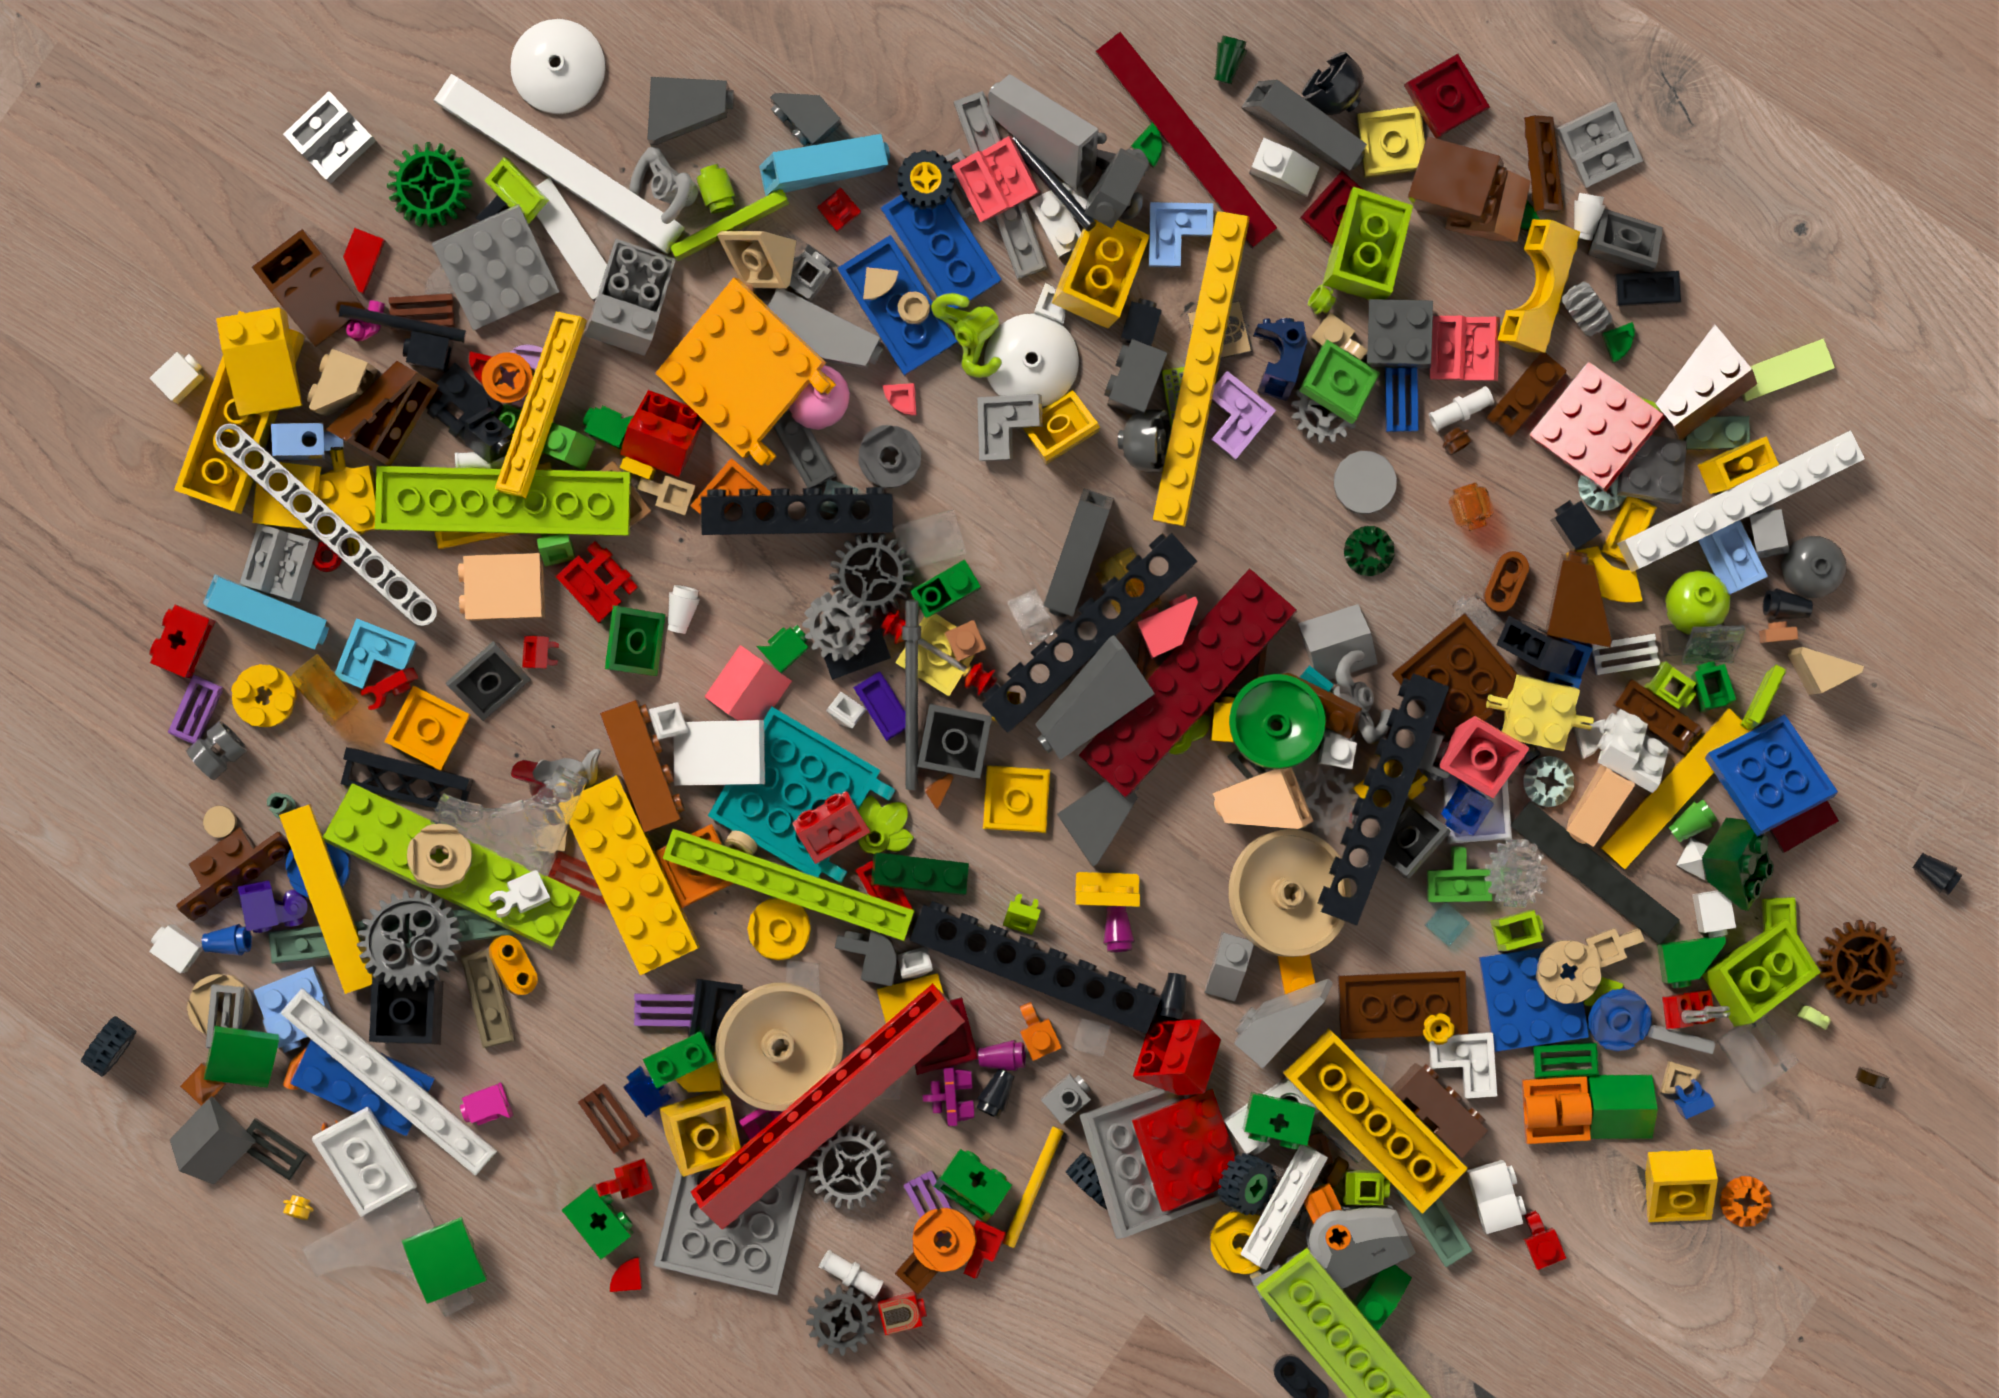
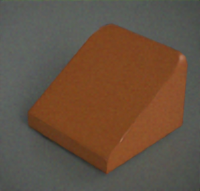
[925,773,954,810]

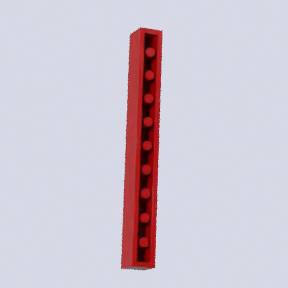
[690,983,965,1230]

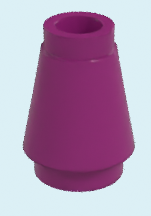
[1103,906,1135,953]
[978,1040,1026,1071]

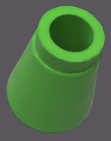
[1669,799,1718,843]

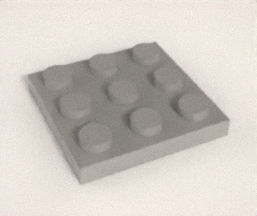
[432,204,560,331]

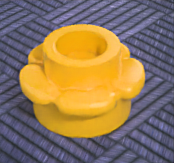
[1423,1013,1454,1045]
[283,1195,314,1220]

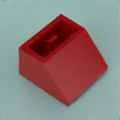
[620,390,704,477]
[1133,1019,1221,1095]

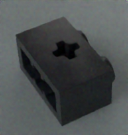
[1496,616,1576,675]

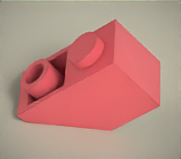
[1136,594,1198,659]

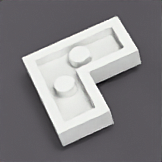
[1429,1032,1497,1098]

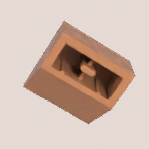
[1445,170,1531,242]

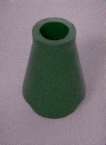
[1214,35,1248,84]

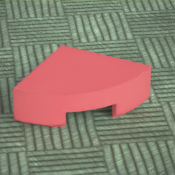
[883,383,917,416]

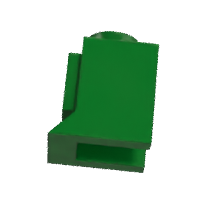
[583,405,634,450]
[756,625,809,673]
[1691,661,1736,713]

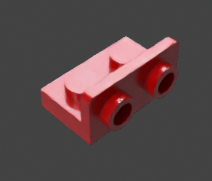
[792,791,870,864]

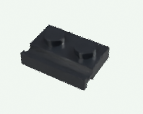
[688,978,743,1046]

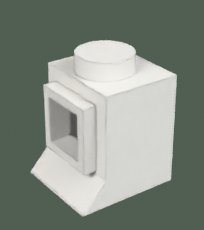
[1317,729,1357,770]

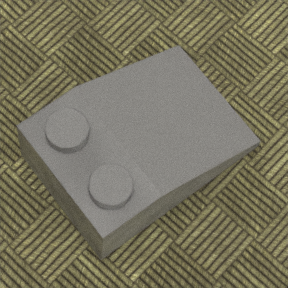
[1234,979,1333,1068]

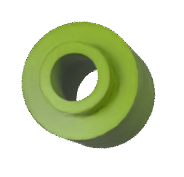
[696,164,735,214]

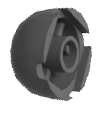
[1118,410,1171,473]
[1781,536,1847,599]

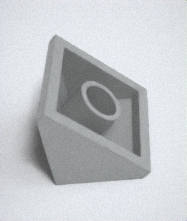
[1298,604,1378,680]

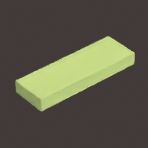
[1742,338,1835,402]

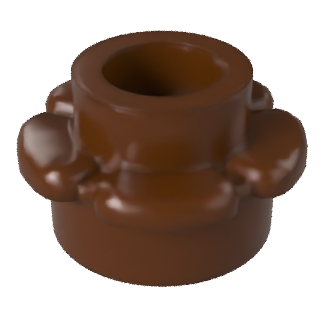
[1443,427,1472,455]

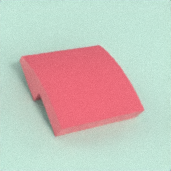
[952,136,1041,222]
[1430,315,1500,381]

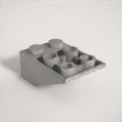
[584,239,676,356]

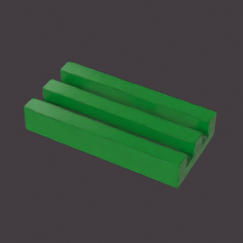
[1532,1043,1599,1078]

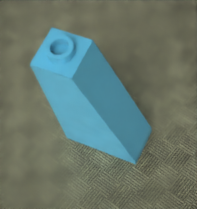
[759,134,890,196]
[203,574,329,650]

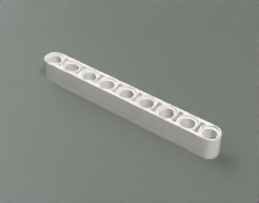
[433,74,685,254]
[215,424,437,626]

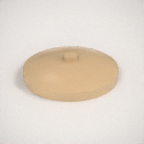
[1229,829,1351,957]
[716,983,843,1111]

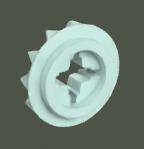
[1578,475,1627,511]
[1523,756,1574,807]

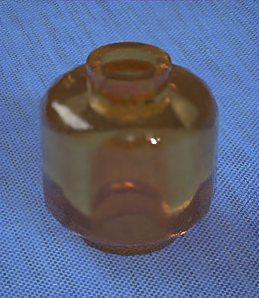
[1448,482,1494,531]

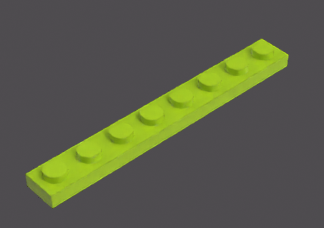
[663,829,914,941]

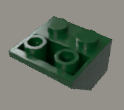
[1702,817,1774,911]

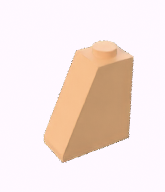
[1566,764,1635,847]
[1213,767,1314,829]

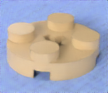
[407,824,472,889]
[1536,940,1601,1004]
[187,974,253,1034]

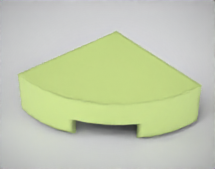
[1797,1005,1831,1030]

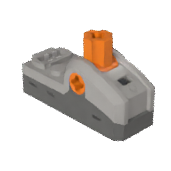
[1249,1183,1416,1322]

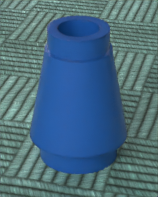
[202,924,252,956]

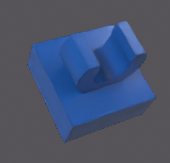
[1674,1079,1715,1119]

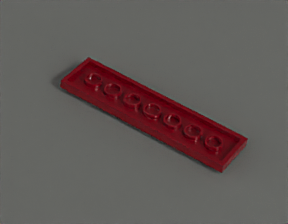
[1079,568,1297,798]

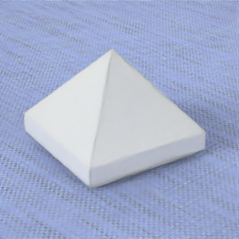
[826,692,867,729]
[648,702,688,740]
[1676,838,1708,880]
[897,947,933,979]

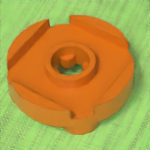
[912,1207,977,1272]

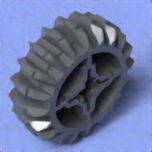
[829,533,915,618]

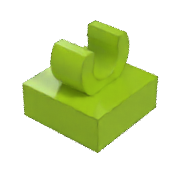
[1002,894,1041,935]

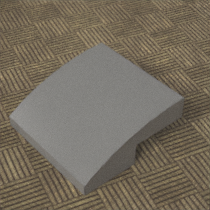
[283,91,376,184]
[1556,101,1643,188]
[240,524,318,602]

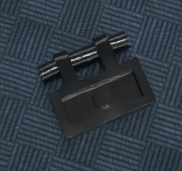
[426,362,503,441]

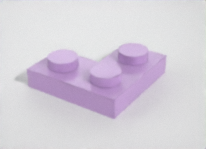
[1211,371,1276,460]

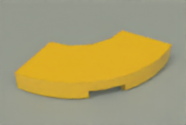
[1566,546,1643,603]

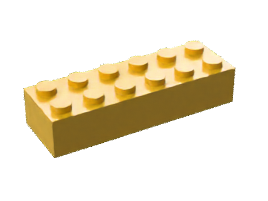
[174,311,306,514]
[559,775,700,975]
[1283,1028,1468,1214]

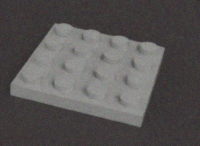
[1080,1088,1221,1239]
[654,1165,808,1295]

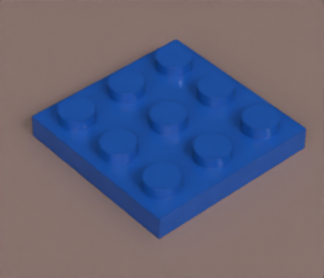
[1705,714,1838,836]
[1479,946,1589,1052]

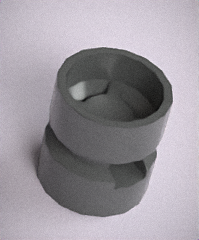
[186,721,248,780]

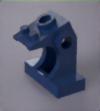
[1253,318,1307,401]

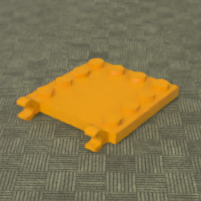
[655,278,836,466]

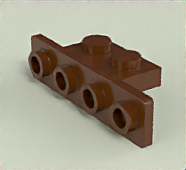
[176,827,291,921]

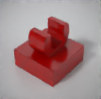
[817,187,861,233]
[522,636,559,669]

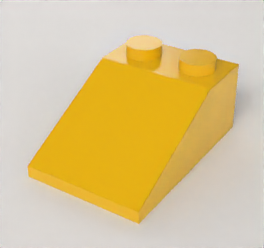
[1051,219,1150,329]
[216,307,302,417]

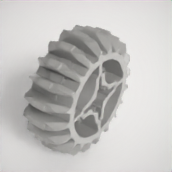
[807,1123,893,1210]

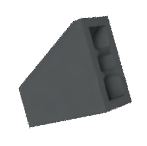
[647,77,734,145]
[1057,781,1139,867]

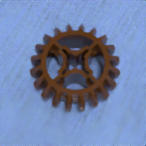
[1816,920,1904,1006]

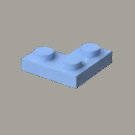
[1149,202,1213,268]

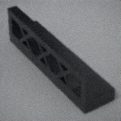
[340,747,473,816]

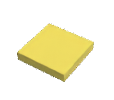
[1357,106,1425,178]

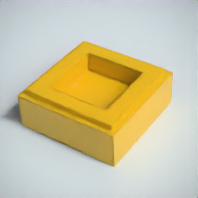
[620,457,656,480]

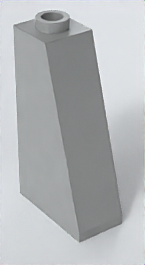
[988,74,1098,190]
[768,288,883,369]

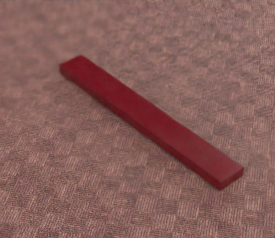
[1095,32,1277,249]

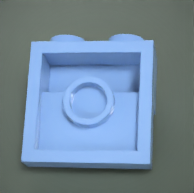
[253,966,333,1053]

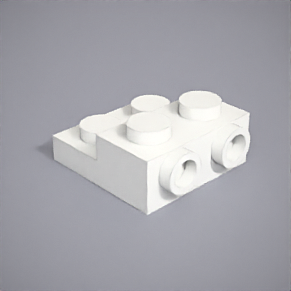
[1598,709,1669,793]

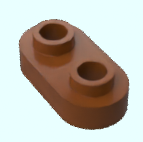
[1483,551,1529,612]

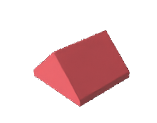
[705,645,792,721]
[1440,716,1529,798]

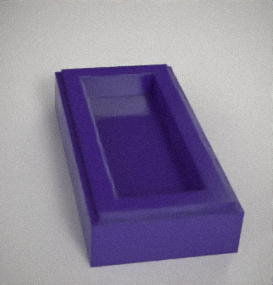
[853,671,905,741]

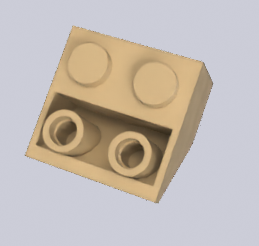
[307,349,378,417]

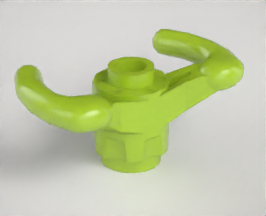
[931,293,1002,378]

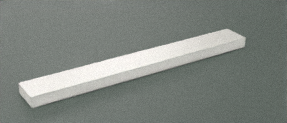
[281,988,497,1176]

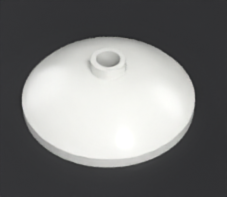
[510,19,605,114]
[984,314,1079,407]

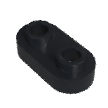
[1273,1354,1329,1398]

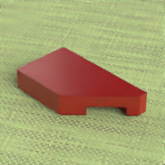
[343,228,386,294]

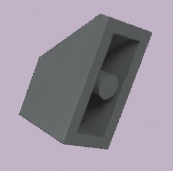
[1084,148,1148,229]

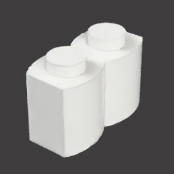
[1466,1160,1526,1234]

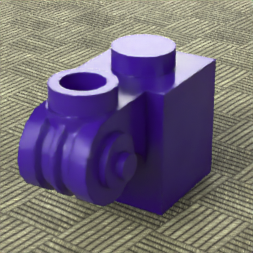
[238,880,308,933]

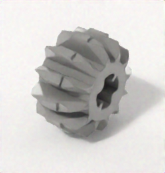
[1562,282,1612,336]

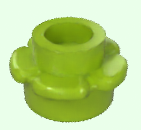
[1307,285,1336,315]

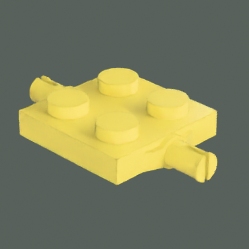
[1486,675,1594,751]

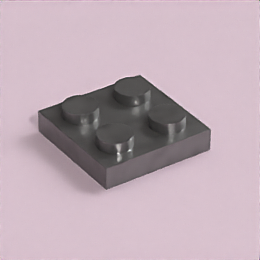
[1617,435,1687,505]

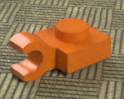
[1019,1002,1062,1061]

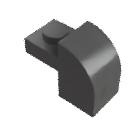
[835,930,897,986]

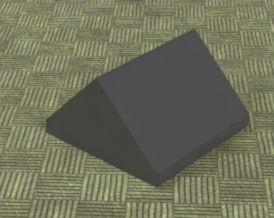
[1588,209,1663,272]
[445,641,531,721]
[1383,799,1451,879]
[170,1096,256,1184]

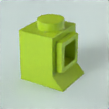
[1644,661,1696,709]
[1490,910,1544,951]
[1343,1170,1390,1205]

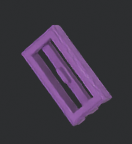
[168,675,224,744]
[634,993,694,1027]
[903,1170,952,1238]

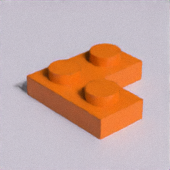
[690,458,773,520]

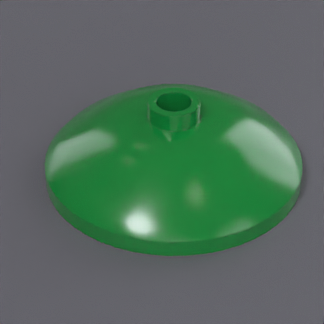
[1229,674,1325,769]

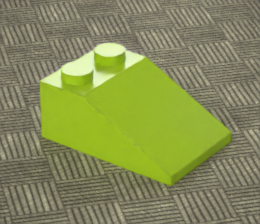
[1322,187,1413,300]
[1702,919,1821,1027]

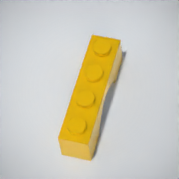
[1497,219,1580,353]

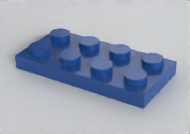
[880,180,1002,309]
[837,235,958,376]
[290,1039,435,1136]

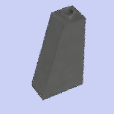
[1241,79,1367,171]
[1043,488,1114,617]
[1035,635,1155,760]

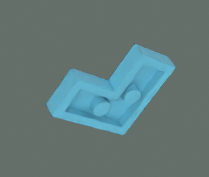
[333,618,417,689]

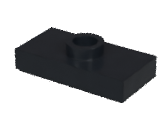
[1614,271,1681,307]
[821,628,891,680]

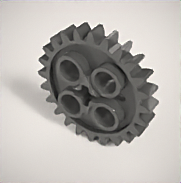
[357,890,462,991]

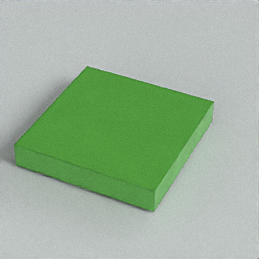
[1299,340,1380,424]

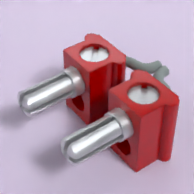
[1662,990,1730,1029]

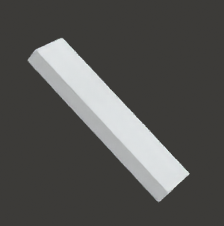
[536,177,607,301]
[1241,1144,1328,1270]

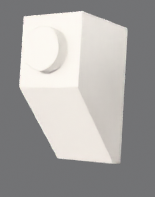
[1249,138,1319,197]

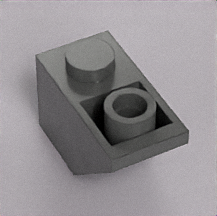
[770,93,842,146]

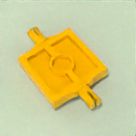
[317,450,376,556]

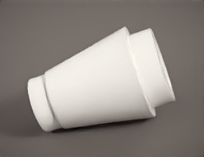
[1574,193,1605,240]
[668,585,700,634]

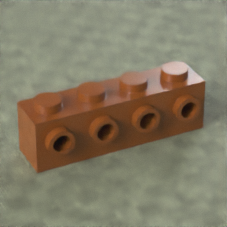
[600,700,685,833]

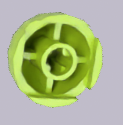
[1665,570,1730,635]

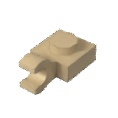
[1311,312,1368,361]
[637,475,696,516]
[1585,928,1645,968]

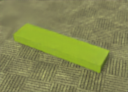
[670,189,789,261]

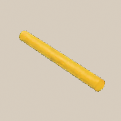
[1003,1126,1064,1248]

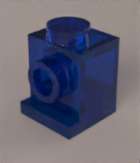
[1441,780,1494,836]
[623,1066,674,1117]

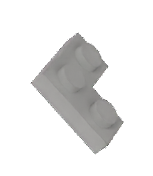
[977,394,1043,462]

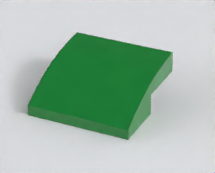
[204,1026,279,1088]
[402,1217,487,1304]

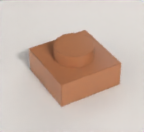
[945,620,986,662]
[1759,621,1798,643]

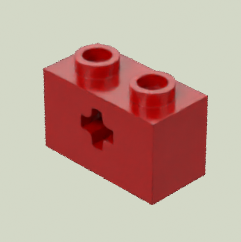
[149,604,216,678]

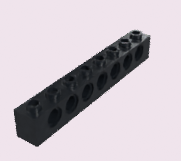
[982,533,1198,733]
[1317,673,1449,926]
[910,901,1161,1034]

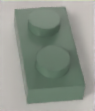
[1684,416,1750,450]

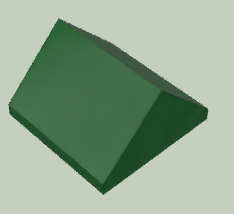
[605,606,666,676]
[1588,1075,1658,1139]

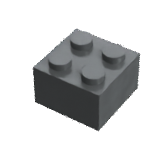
[1367,299,1433,368]
[1104,339,1167,415]
[917,704,992,779]

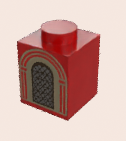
[878,1291,927,1335]

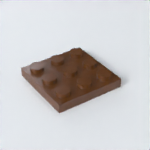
[1392,612,1519,741]

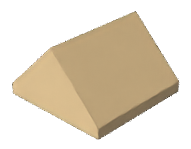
[717,231,796,288]
[1788,647,1864,695]

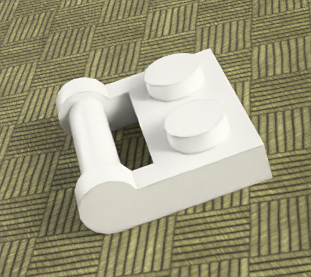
[1029,182,1088,259]

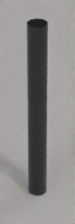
[1013,137,1096,231]
[339,304,466,343]

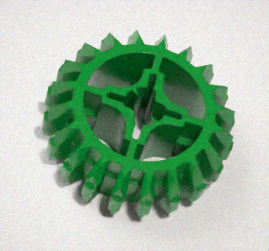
[387,142,473,228]

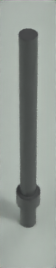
[902,600,921,790]

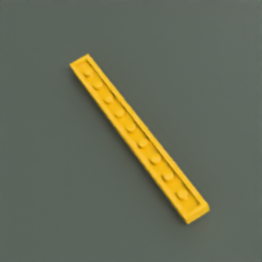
[1153,211,1249,527]

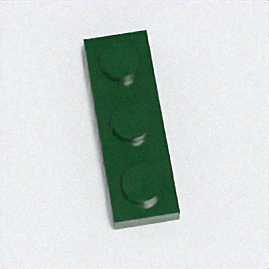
[871,852,969,896]

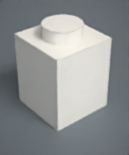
[150,352,205,404]
[1692,890,1736,938]
[149,924,203,974]

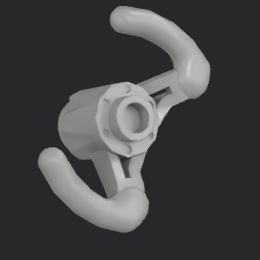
[629,147,698,224]
[1329,650,1391,744]

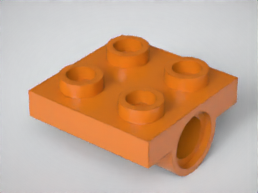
[1522,1076,1592,1144]

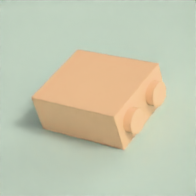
[458,553,545,621]

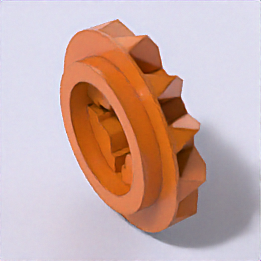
[482,352,533,404]
[1720,1176,1772,1227]

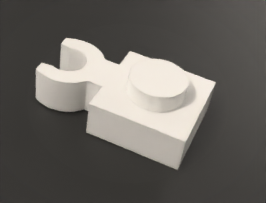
[489,870,550,918]

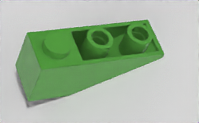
[498,403,596,470]

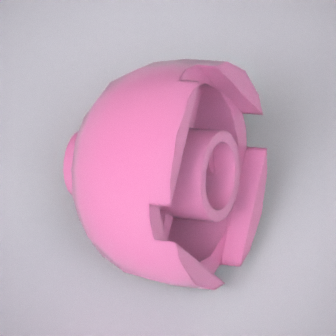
[789,366,850,430]

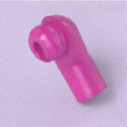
[346,300,385,341]

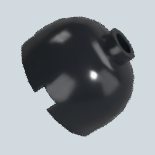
[1302,52,1364,115]

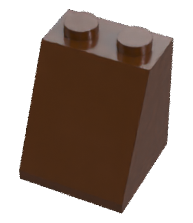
[1408,136,1507,224]
[1546,550,1612,648]

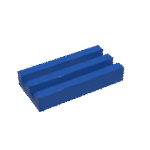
[1385,368,1418,432]

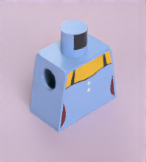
[271,423,343,461]

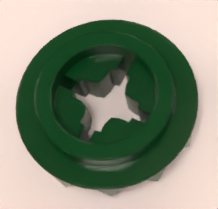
[1344,526,1395,576]

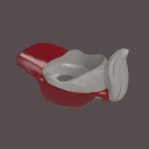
[511,749,601,803]

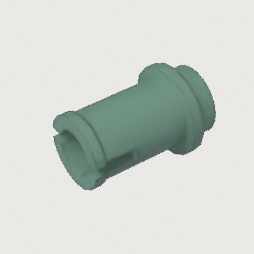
[267,792,296,819]

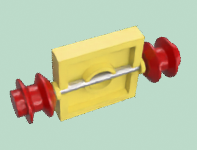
[880,610,997,697]

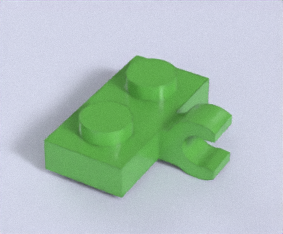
[1427,846,1492,902]

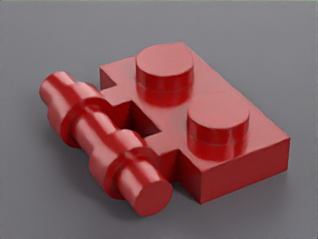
[555,541,638,623]

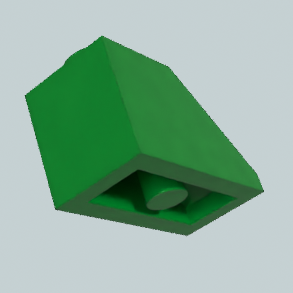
[1657,936,1726,988]
[1353,1265,1412,1331]

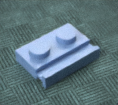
[1698,520,1768,595]

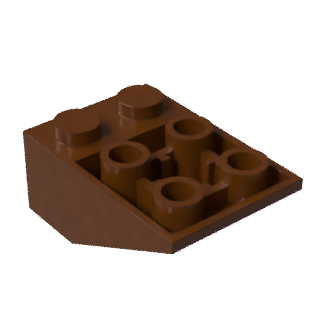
[252,229,365,347]

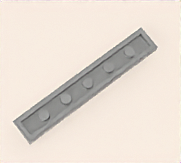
[954,91,1047,280]

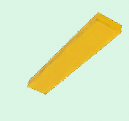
[495,311,587,498]
[1600,708,1753,869]
[279,804,374,994]

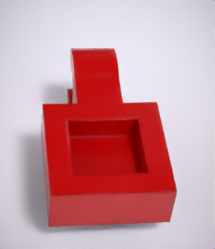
[360,667,419,710]
[596,1158,653,1199]
[1523,1210,1566,1270]
[963,1220,1007,1279]

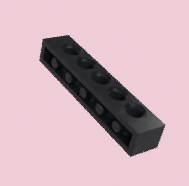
[700,487,893,535]

